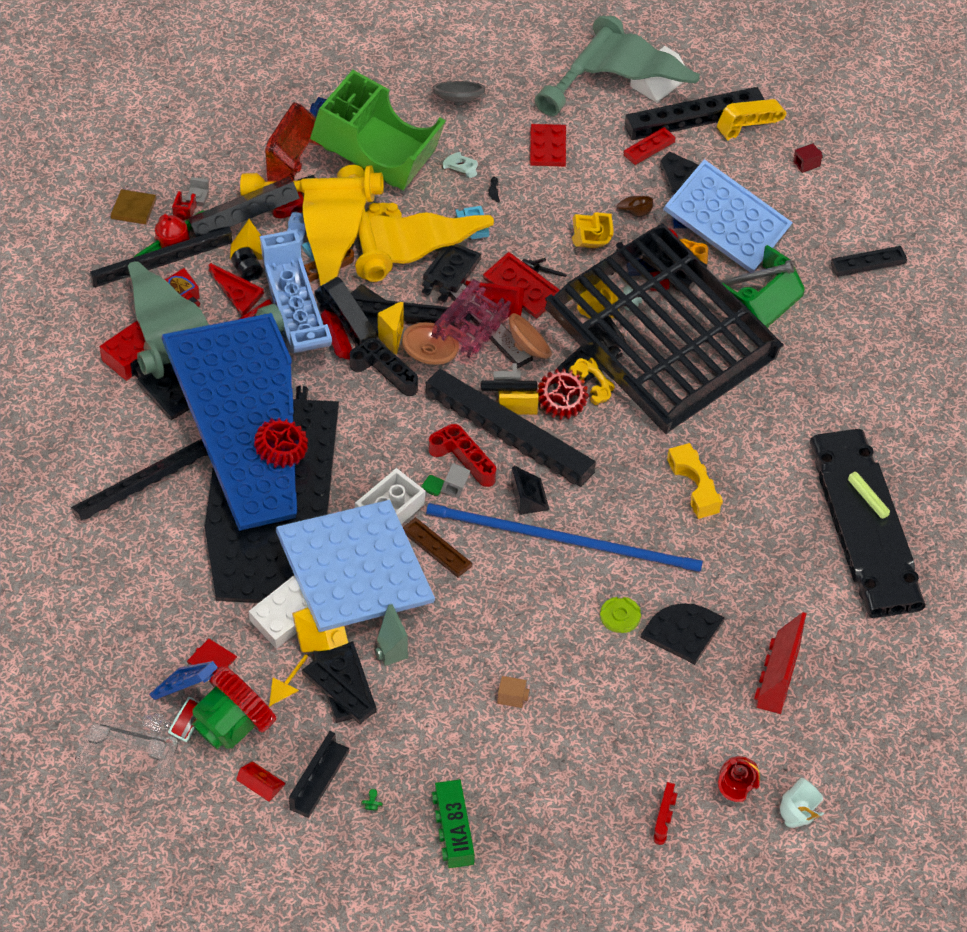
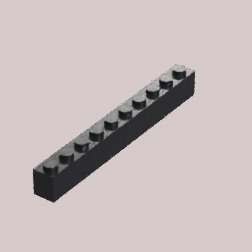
[426,368,596,487]

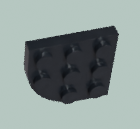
[641,603,725,665]

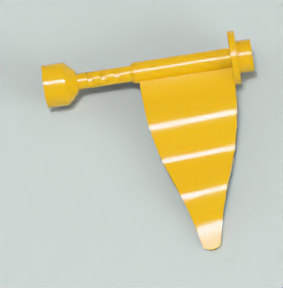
[240,165,384,286]
[337,165,494,282]

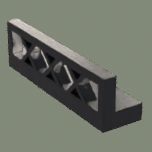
[289,731,349,818]

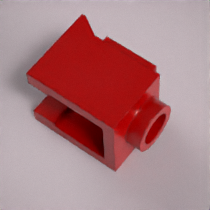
[172,191,197,221]

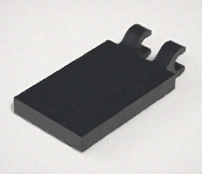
[422,244,482,302]
[134,363,190,421]

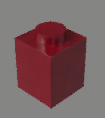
[793,143,823,173]

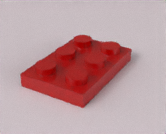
[530,124,566,167]

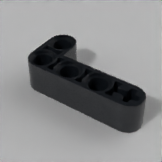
[314,277,377,346]
[349,338,418,396]

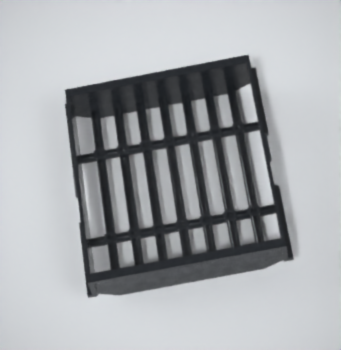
[545,223,784,434]

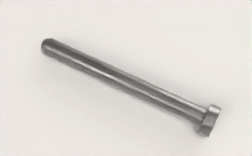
[720,260,794,286]

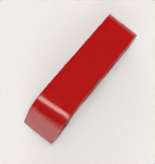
[429,424,496,487]

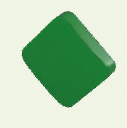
[421,475,444,496]

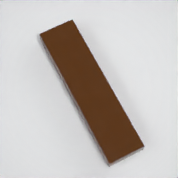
[403,517,472,578]

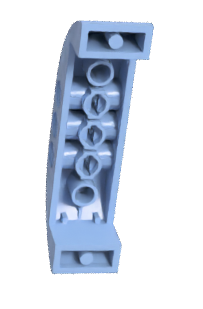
[260,229,332,354]

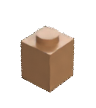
[498,676,530,708]

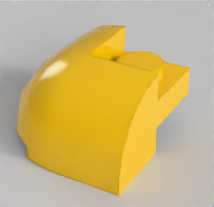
[572,212,614,248]

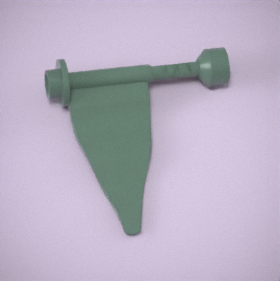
[535,15,700,116]
[128,262,284,379]

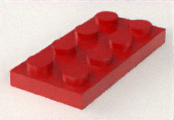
[483,252,560,319]

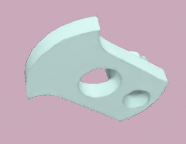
[443,152,478,178]

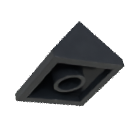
[511,465,549,515]

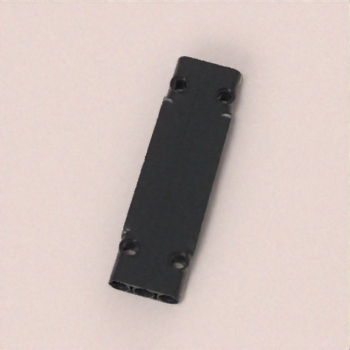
[810,429,926,618]

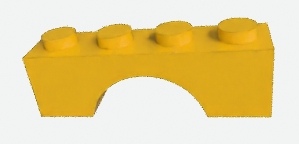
[667,443,723,519]

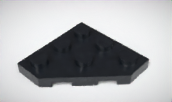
[660,151,699,197]

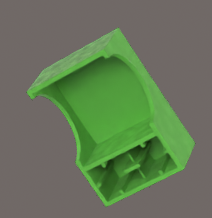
[310,69,446,191]

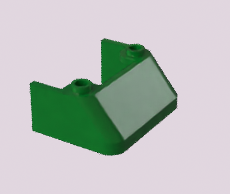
[722,245,805,328]

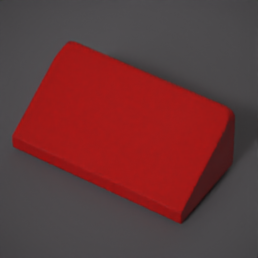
[236,761,286,802]

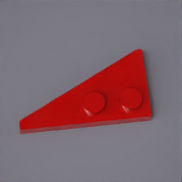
[208,263,264,316]
[465,281,524,317]

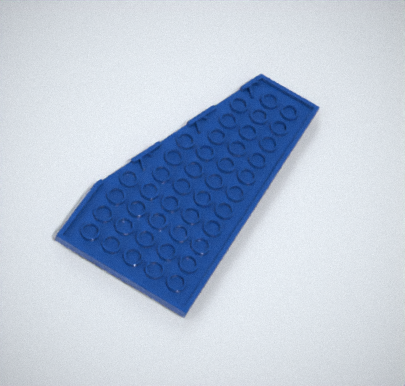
[161,313,297,531]

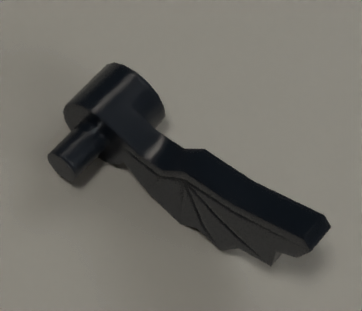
[488,176,500,203]

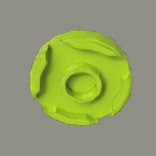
[600,597,641,633]

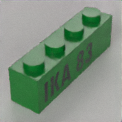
[431,779,475,869]

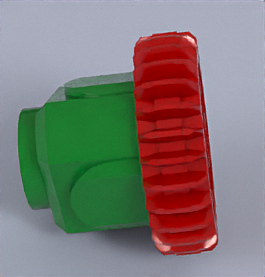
[192,665,276,750]

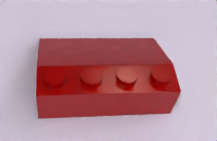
[754,612,807,714]

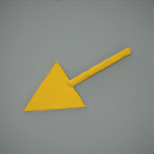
[269,654,308,707]

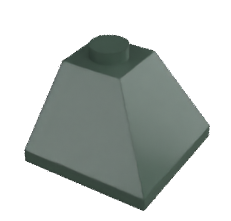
[375,604,408,666]

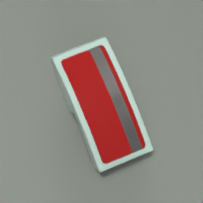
[168,697,199,743]

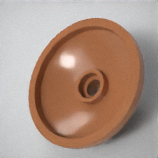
[509,313,552,359]
[402,322,459,365]

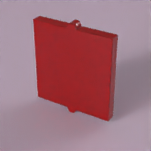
[187,638,237,668]

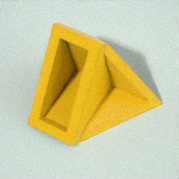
[230,219,263,260]

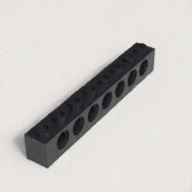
[625,87,765,141]

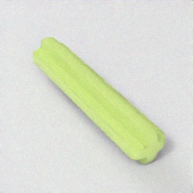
[848,472,890,519]

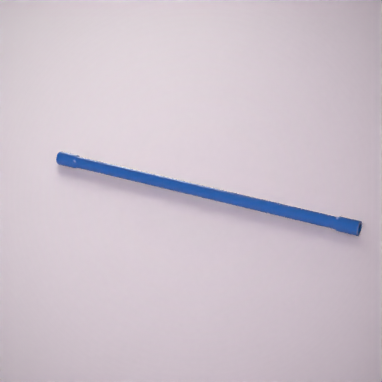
[426,503,703,572]

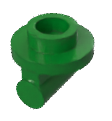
[361,789,383,811]

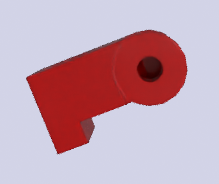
[272,192,304,219]

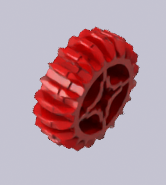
[536,368,589,420]
[254,418,308,468]

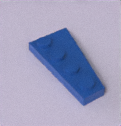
[149,661,218,700]

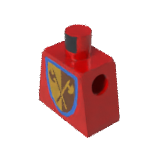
[165,268,200,307]

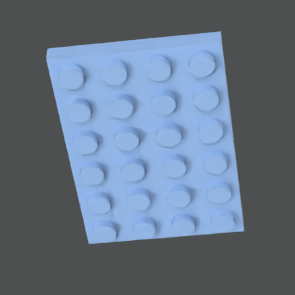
[663,159,793,273]

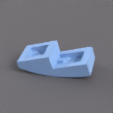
[287,212,306,246]

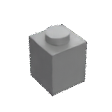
[441,463,471,498]

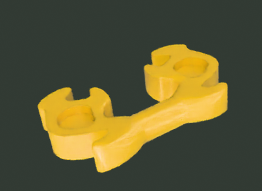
[569,358,615,405]

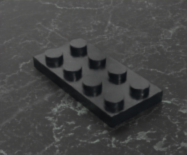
[313,641,377,723]

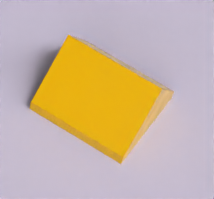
[378,302,404,355]
[499,391,538,415]

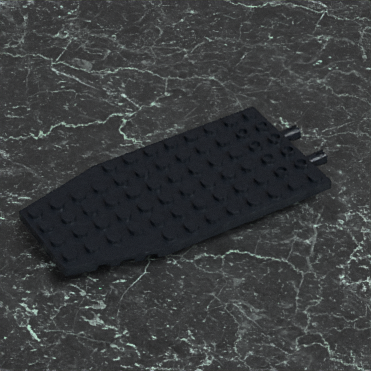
[205,386,339,603]

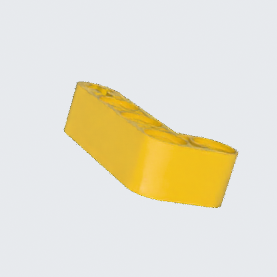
[717,99,787,141]

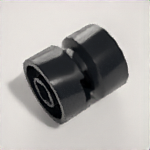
[231,247,263,282]

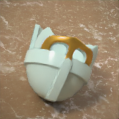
[780,778,824,828]

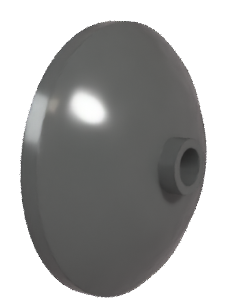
[433,81,485,106]

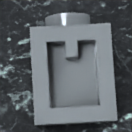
[186,177,209,207]
[494,363,521,381]

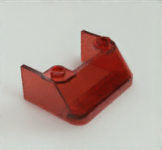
[265,102,322,182]

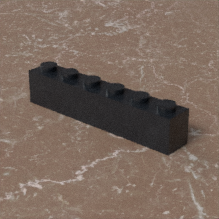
[188,177,300,237]

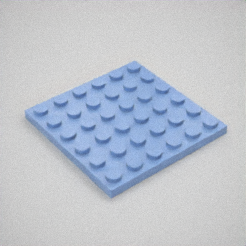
[276,500,435,632]

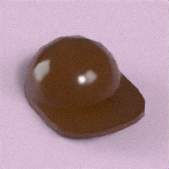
[617,196,654,217]

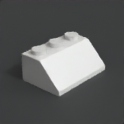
[630,46,685,103]

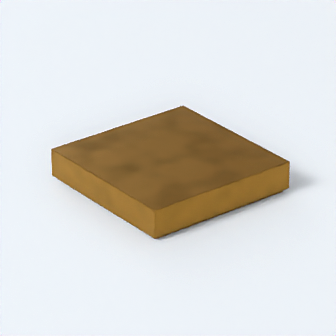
[111,189,156,225]

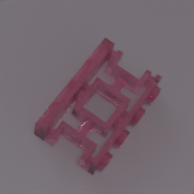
[431,279,511,359]

